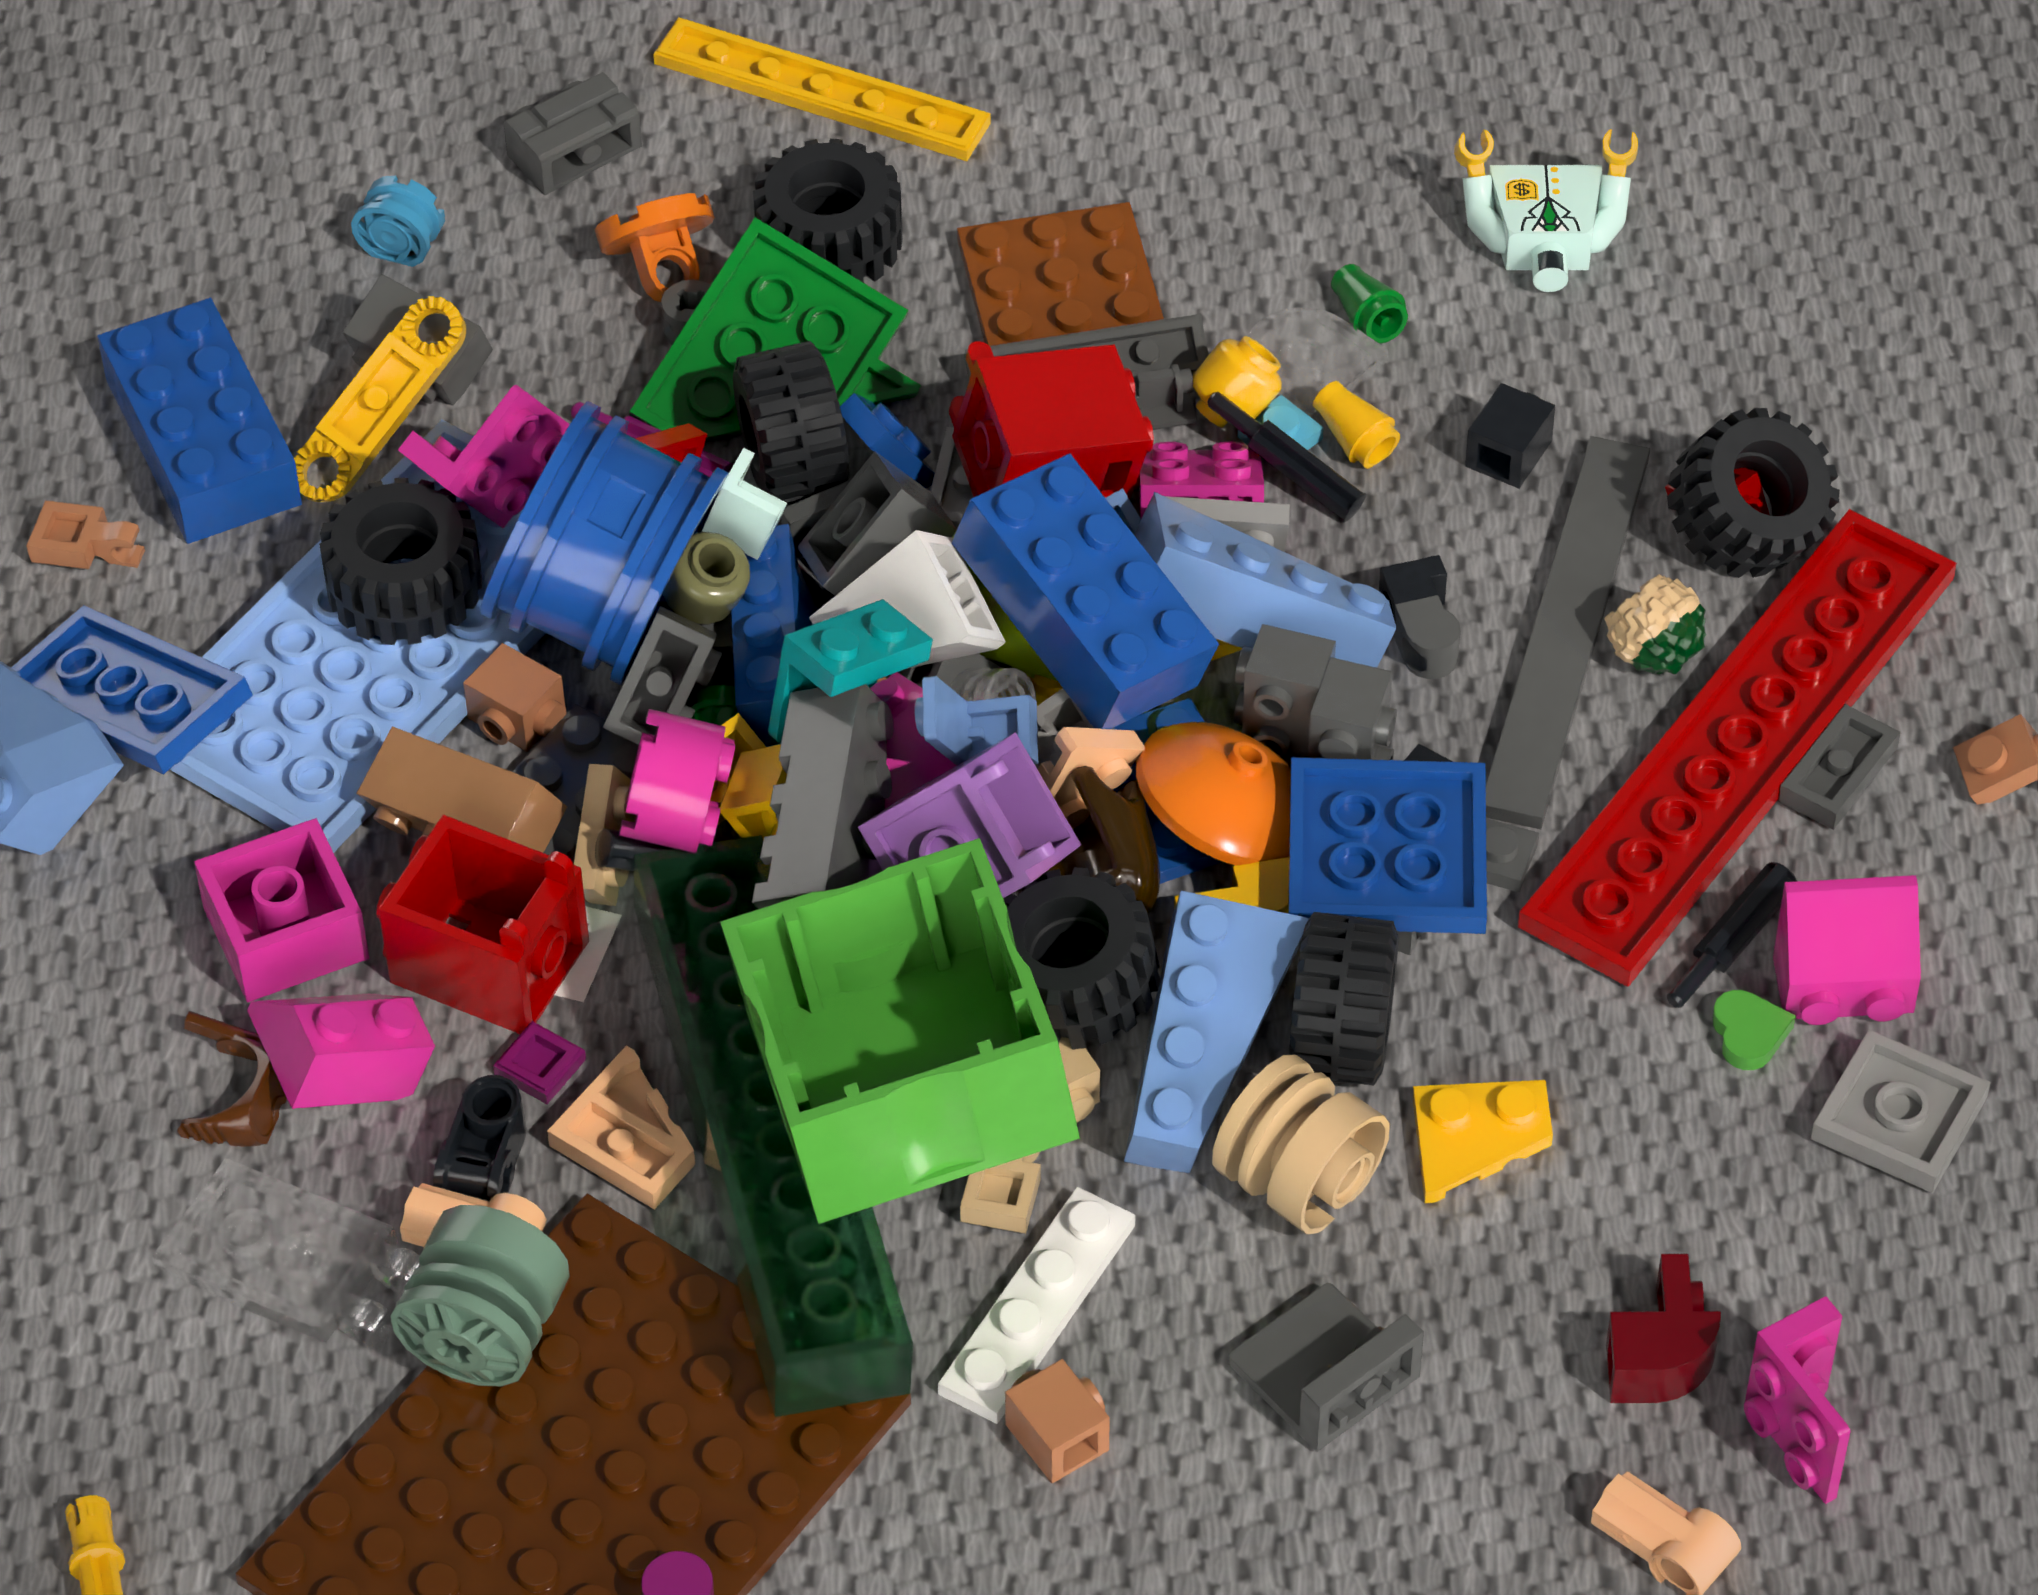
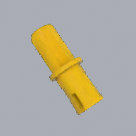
[65,1495,125,1595]

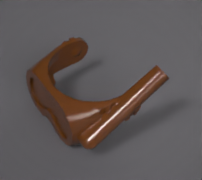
[177,1011,287,1147]

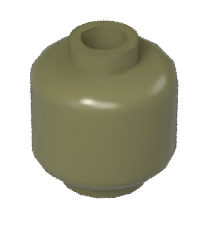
[662,532,750,625]

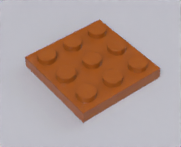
[957,202,1164,346]

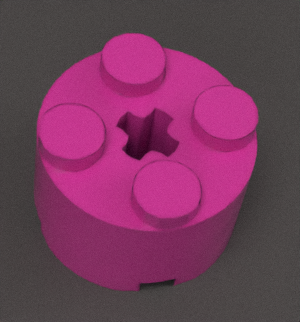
[619,709,736,853]

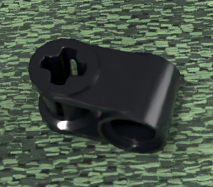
[433,1075,527,1202]

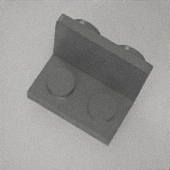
[1229,1283,1424,1452]

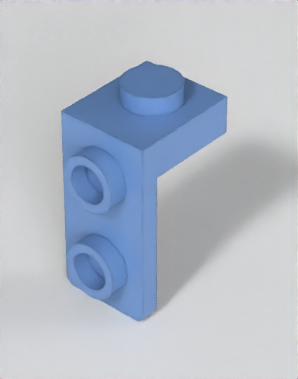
[915,676,1038,765]

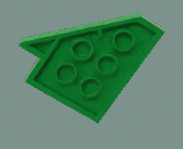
[629,217,921,442]

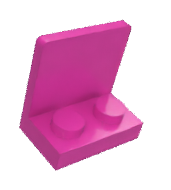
[398,385,570,528]
[1140,441,1264,519]
[1744,1296,1850,1504]

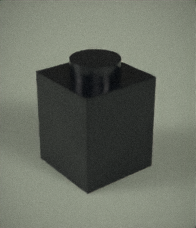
[1465,383,1555,489]

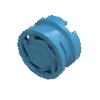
[351,175,445,267]

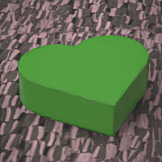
[1712,990,1796,1070]

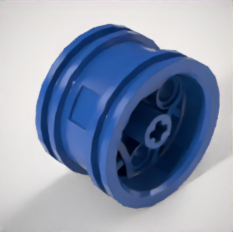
[480,401,729,685]

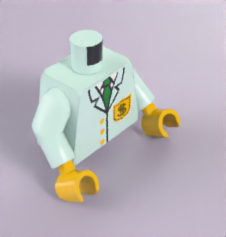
[1454,129,1638,292]

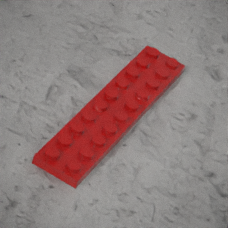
[1518,509,1957,987]

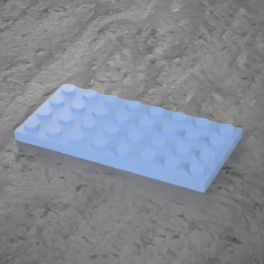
[169,420,546,853]

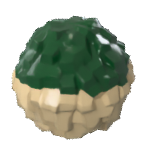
[1604,574,1707,675]

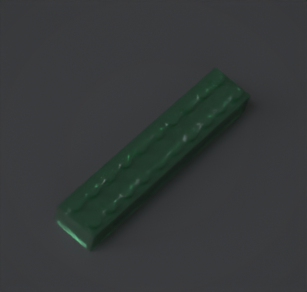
[634,835,913,1417]

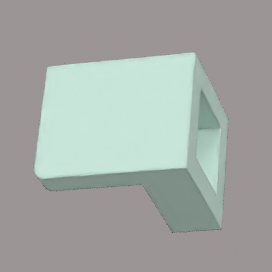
[702,448,787,560]

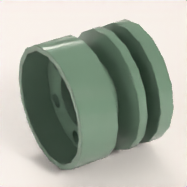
[391,1205,570,1387]

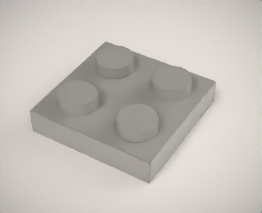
[1811,1029,1991,1193]

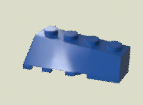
[731,524,819,747]

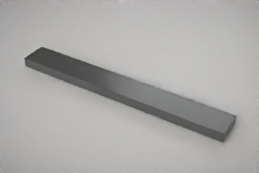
[1486,436,1650,830]

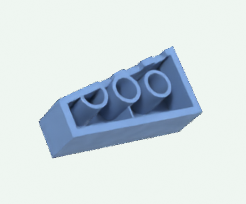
[1134,492,1396,668]
[1124,891,1309,1173]

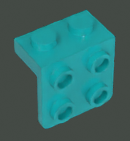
[768,599,933,743]

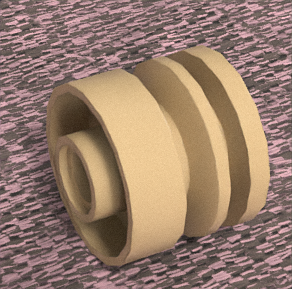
[1212,1054,1390,1234]

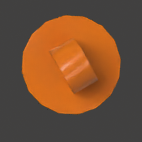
[595,193,715,302]

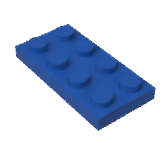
[11,605,253,775]

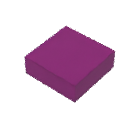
[493,1021,586,1104]

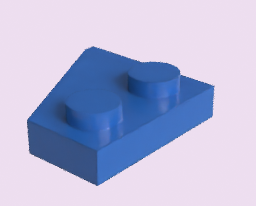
[840,393,935,488]

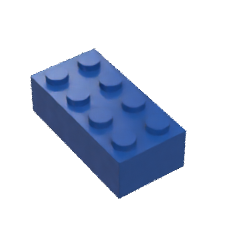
[97,297,302,544]
[951,454,1219,729]

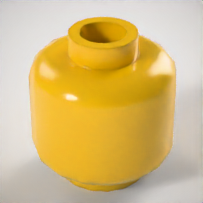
[1192,336,1282,428]

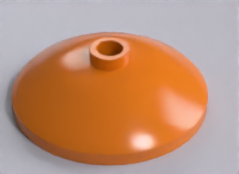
[1136,722,1291,866]

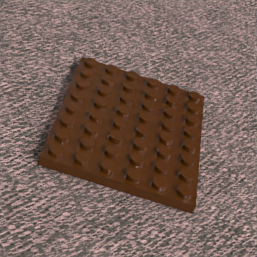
[235,1193,911,1595]

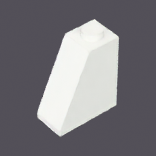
[809,530,1006,669]

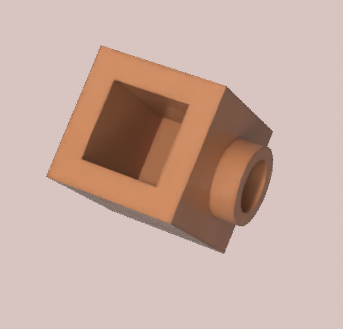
[463,643,566,752]
[1005,1359,1110,1484]

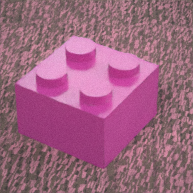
[194,818,370,1003]

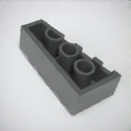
[752,684,894,909]

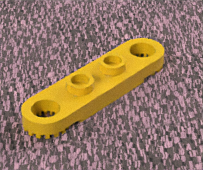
[294,296,466,502]

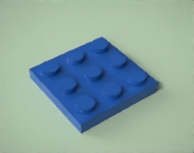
[1288,757,1487,934]

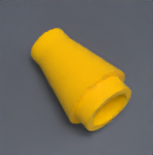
[1312,381,1400,469]

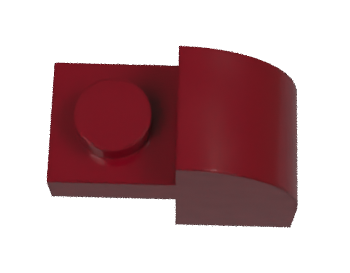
[1606,1254,1721,1403]

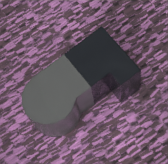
[1379,555,1461,679]

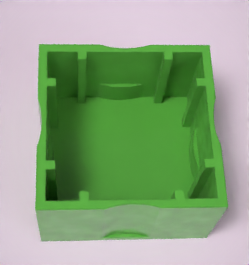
[720,838,1080,1224]

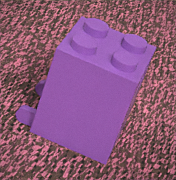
[858,732,1081,898]

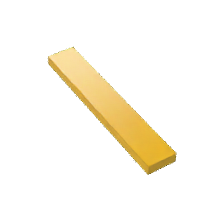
[653,17,991,161]

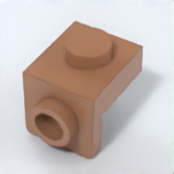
[1953,714,2038,804]

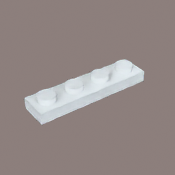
[938,1187,1135,1424]

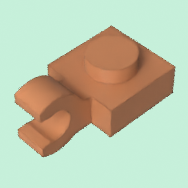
[26,500,145,569]

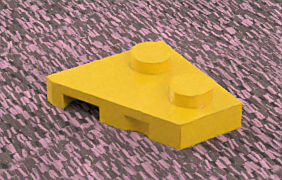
[1412,1080,1553,1203]

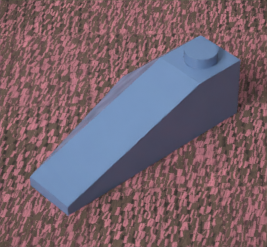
[0,661,124,855]

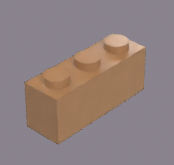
[356,726,567,853]

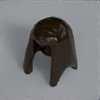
[1042,766,1160,915]

